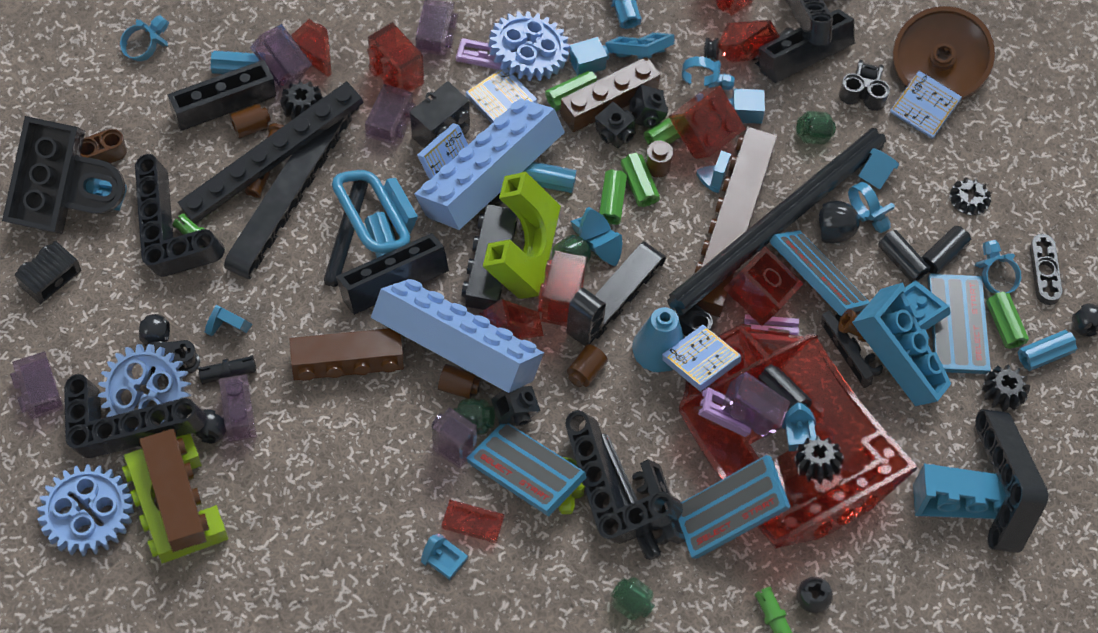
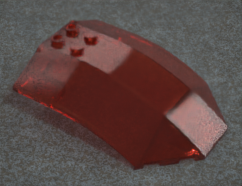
[679,324,917,549]

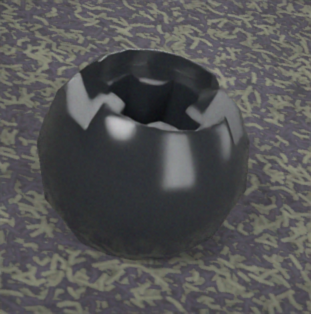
[1072,303,1098,337]
[139,314,170,346]
[192,409,227,444]
[796,577,833,613]

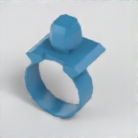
[120,15,169,62]
[682,56,735,98]
[848,182,895,233]
[974,240,1021,294]

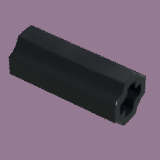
[922,225,971,274]
[878,230,931,283]
[758,364,812,411]

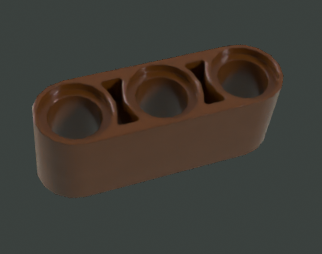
[80,129,127,164]

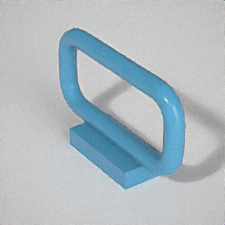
[332,170,418,253]

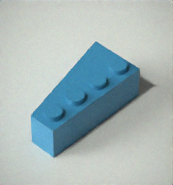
[852,282,951,406]
[913,463,1007,519]

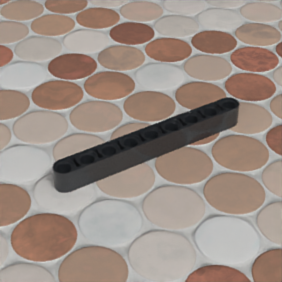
[224,106,360,280]

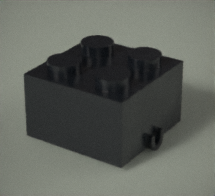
[410,81,470,148]

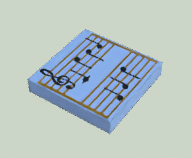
[466,68,537,123]
[890,71,962,139]
[417,123,468,180]
[662,325,741,392]

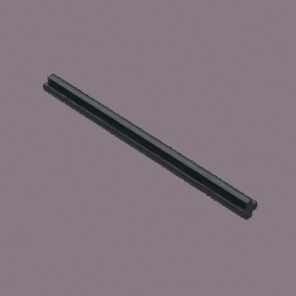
[667,128,887,315]

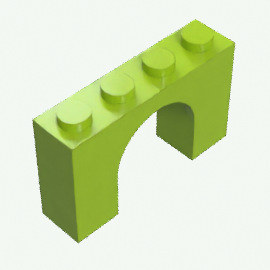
[483,172,561,299]
[122,433,229,564]

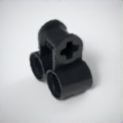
[839,59,890,111]

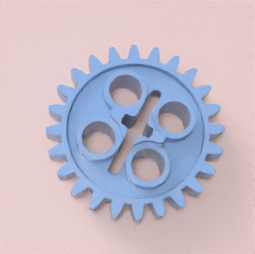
[488,12,570,81]
[98,344,191,430]
[37,464,134,556]

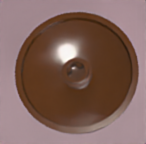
[893,6,995,101]

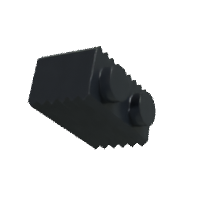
[15,241,82,305]

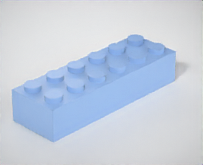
[414,98,565,230]
[371,279,544,393]

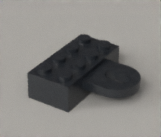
[2,116,125,234]

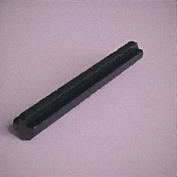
[324,180,368,287]
[602,433,661,560]

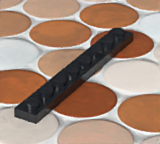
[178,81,364,224]

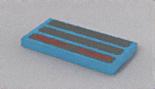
[769,230,869,316]
[928,274,991,374]
[466,424,587,517]
[679,455,791,559]

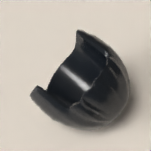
[819,200,860,244]

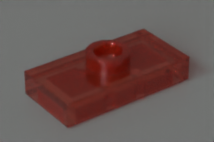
[442,500,505,544]

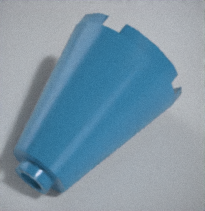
[632,307,684,372]

